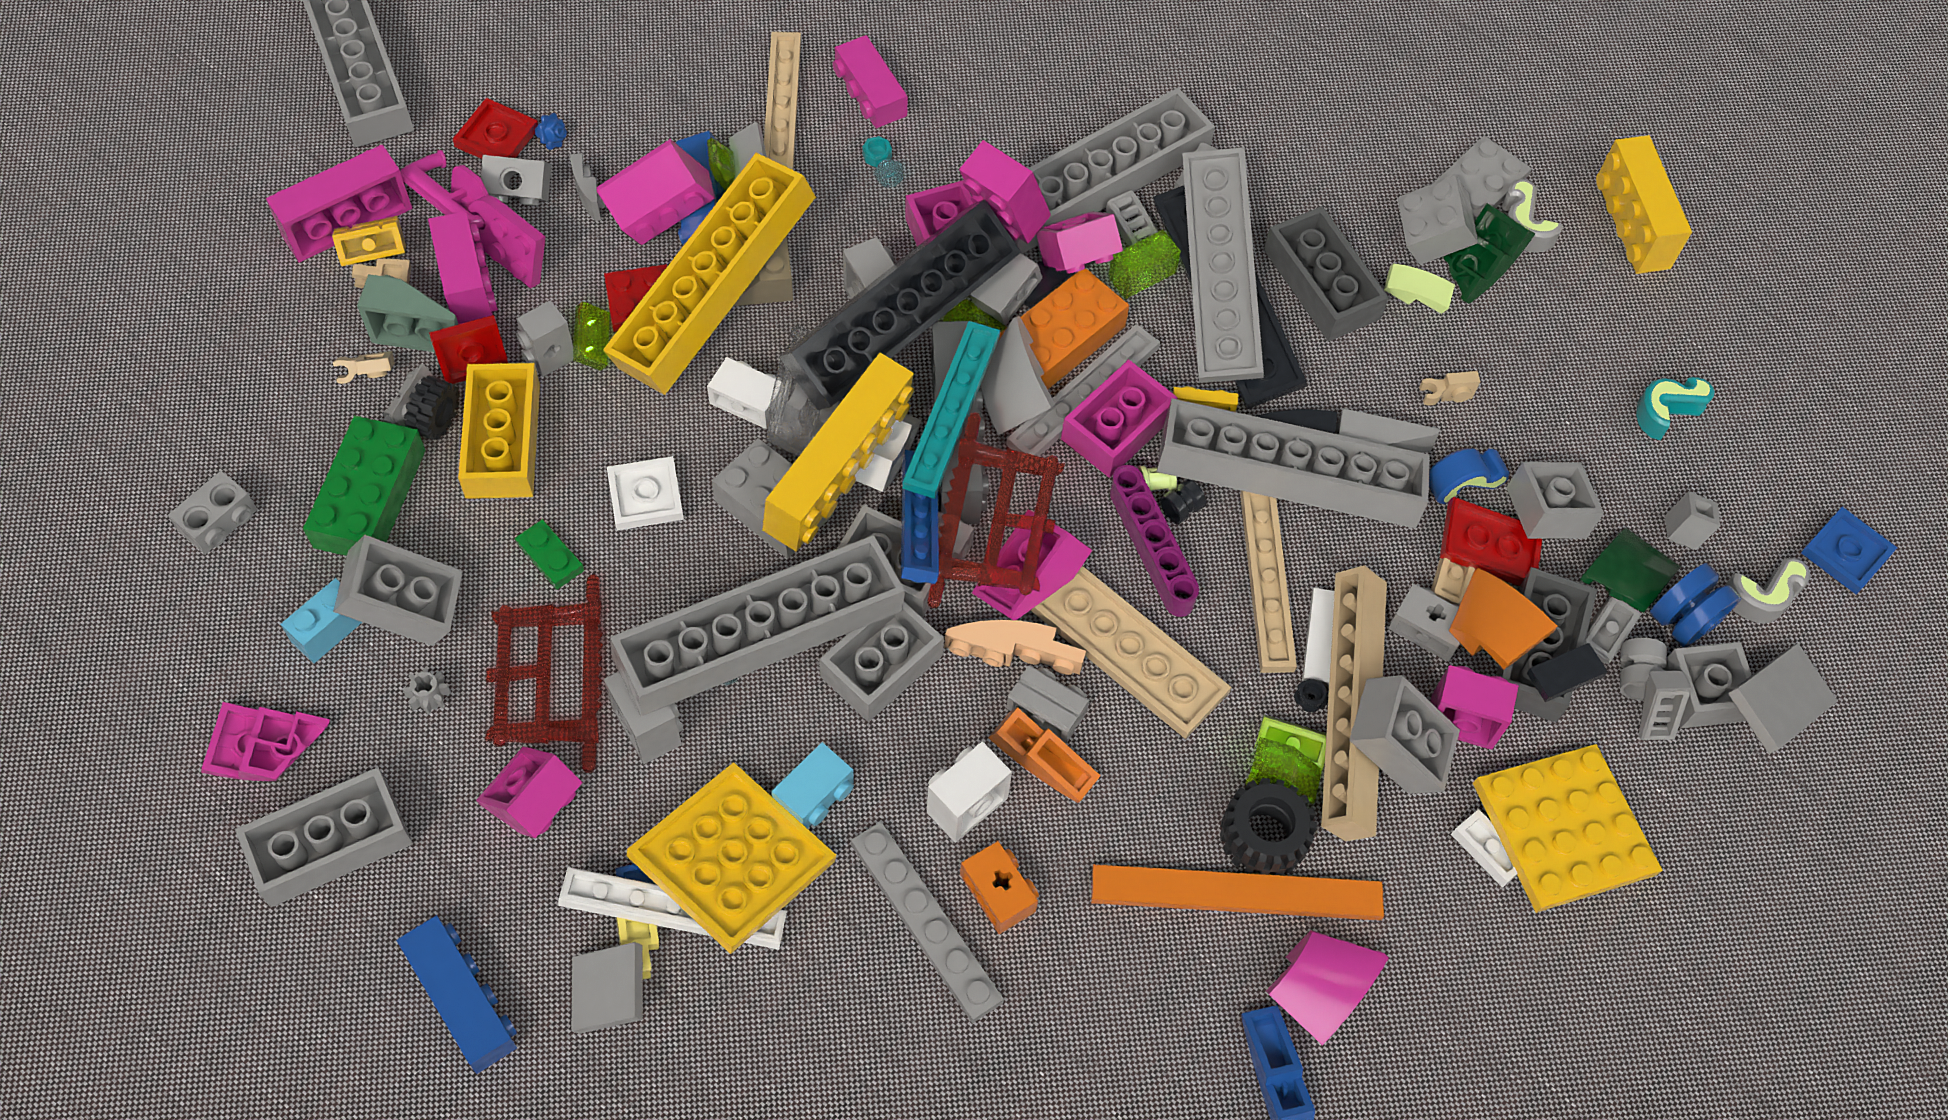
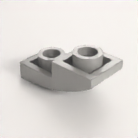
[570,153,606,221]

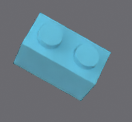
[280,578,362,663]
[771,742,854,828]

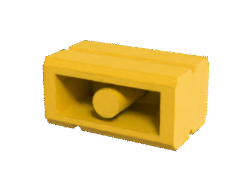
[332,216,406,266]

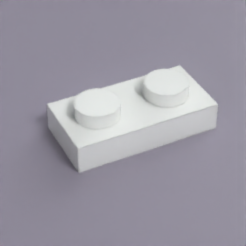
[1451,809,1518,888]

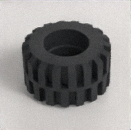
[1220,778,1317,876]

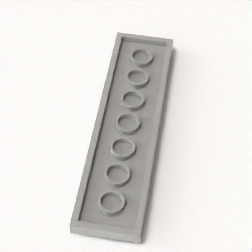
[1182,147,1264,383]

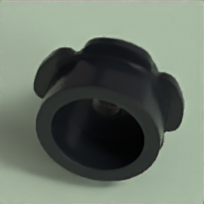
[1294,679,1328,713]

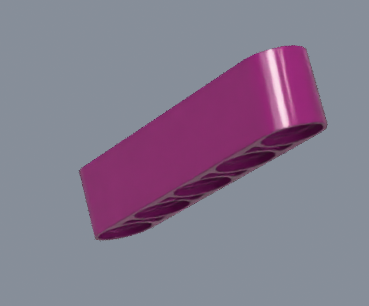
[1110,465,1199,617]

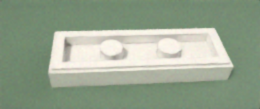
[1302,588,1335,688]

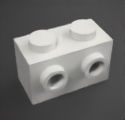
[707,357,785,429]

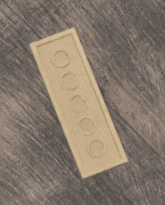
[1030,566,1232,739]

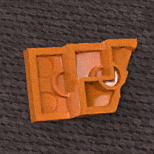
[1449,568,1558,670]

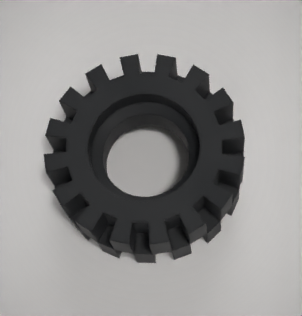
[404,375,460,440]

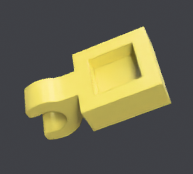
[616,917,659,979]

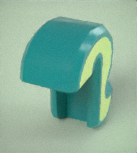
[1636,377,1715,441]

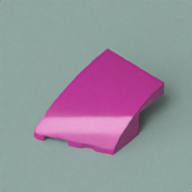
[201,702,330,781]
[1266,930,1389,1046]

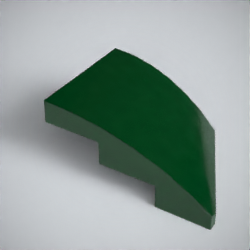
[1443,203,1536,304]
[1580,528,1681,613]

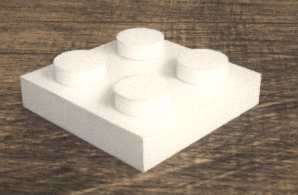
[607,456,684,531]

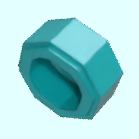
[862,136,892,167]

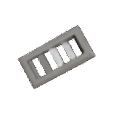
[1106,190,1164,258]
[1639,671,1692,740]

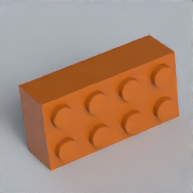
[997,268,1129,390]

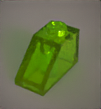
[1245,737,1322,804]

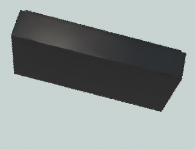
[1527,643,1608,702]

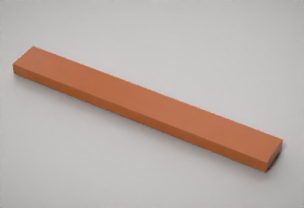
[1091,864,1384,920]

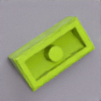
[1254,714,1327,771]

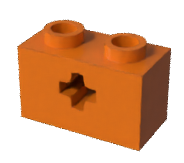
[960,841,1039,934]

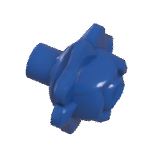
[535,113,567,150]

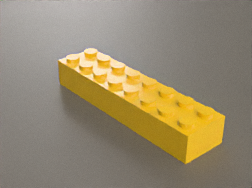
[603,152,816,395]

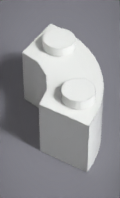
[854,415,921,492]

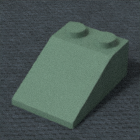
[357,274,458,352]

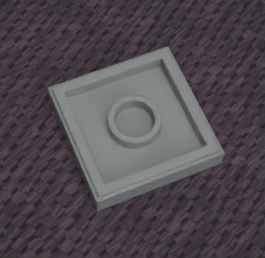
[571,942,643,1034]

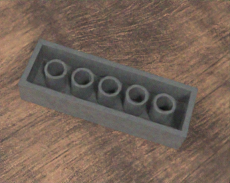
[931,321,989,524]

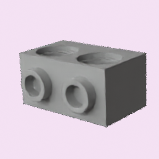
[168,470,257,555]

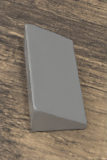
[1584,596,1642,664]

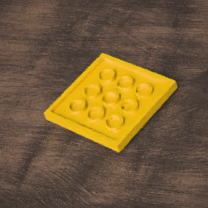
[1473,744,1663,913]
[626,762,836,954]

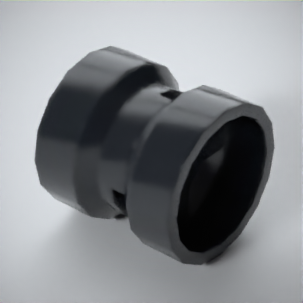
[1160,479,1207,524]

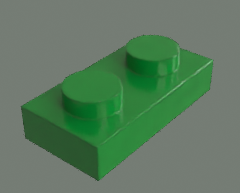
[515,519,584,590]

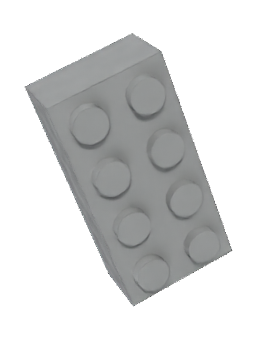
[235,767,413,907]

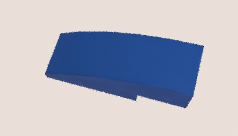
[1241,1005,1315,1120]

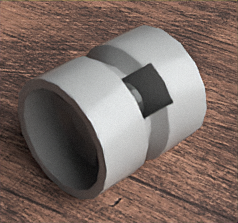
[1620,638,1667,700]

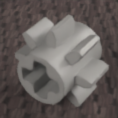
[403,667,451,715]

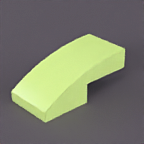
[1384,263,1455,314]

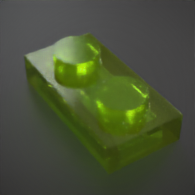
[573,301,610,371]

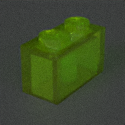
[1108,230,1181,299]

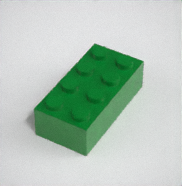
[303,415,426,556]

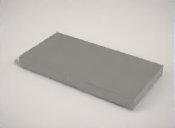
[1729,643,1838,754]

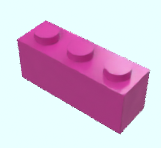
[832,35,908,128]

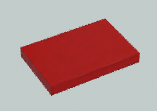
[1440,497,1542,586]

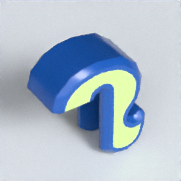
[1429,448,1510,504]

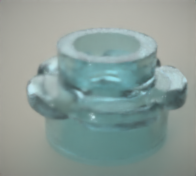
[874,159,903,188]

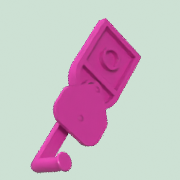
[400,150,546,288]

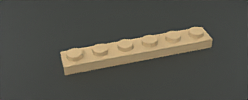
[764,32,801,170]
[1240,491,1297,673]

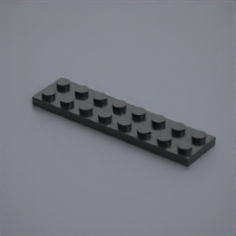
[1153,185,1307,409]

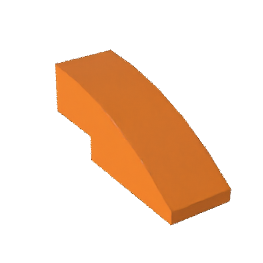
[988,707,1101,803]

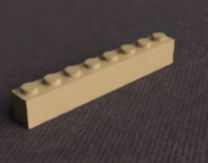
[1321,565,1387,841]

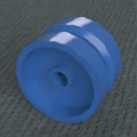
[1650,563,1742,648]

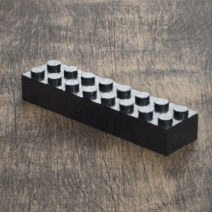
[779,199,1021,410]

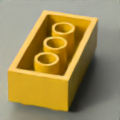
[1596,135,1692,274]
[458,363,540,499]

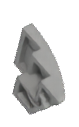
[981,315,1055,435]

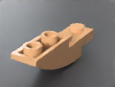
[944,620,1086,675]

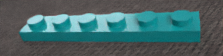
[902,321,1000,499]

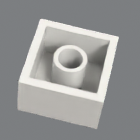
[927,741,1012,843]

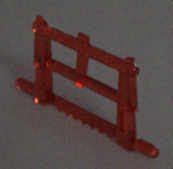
[927,412,1065,608]
[485,574,603,773]

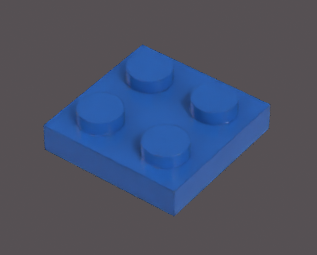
[1801,507,1897,595]

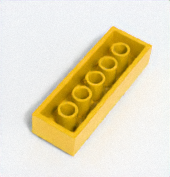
[762,353,914,552]

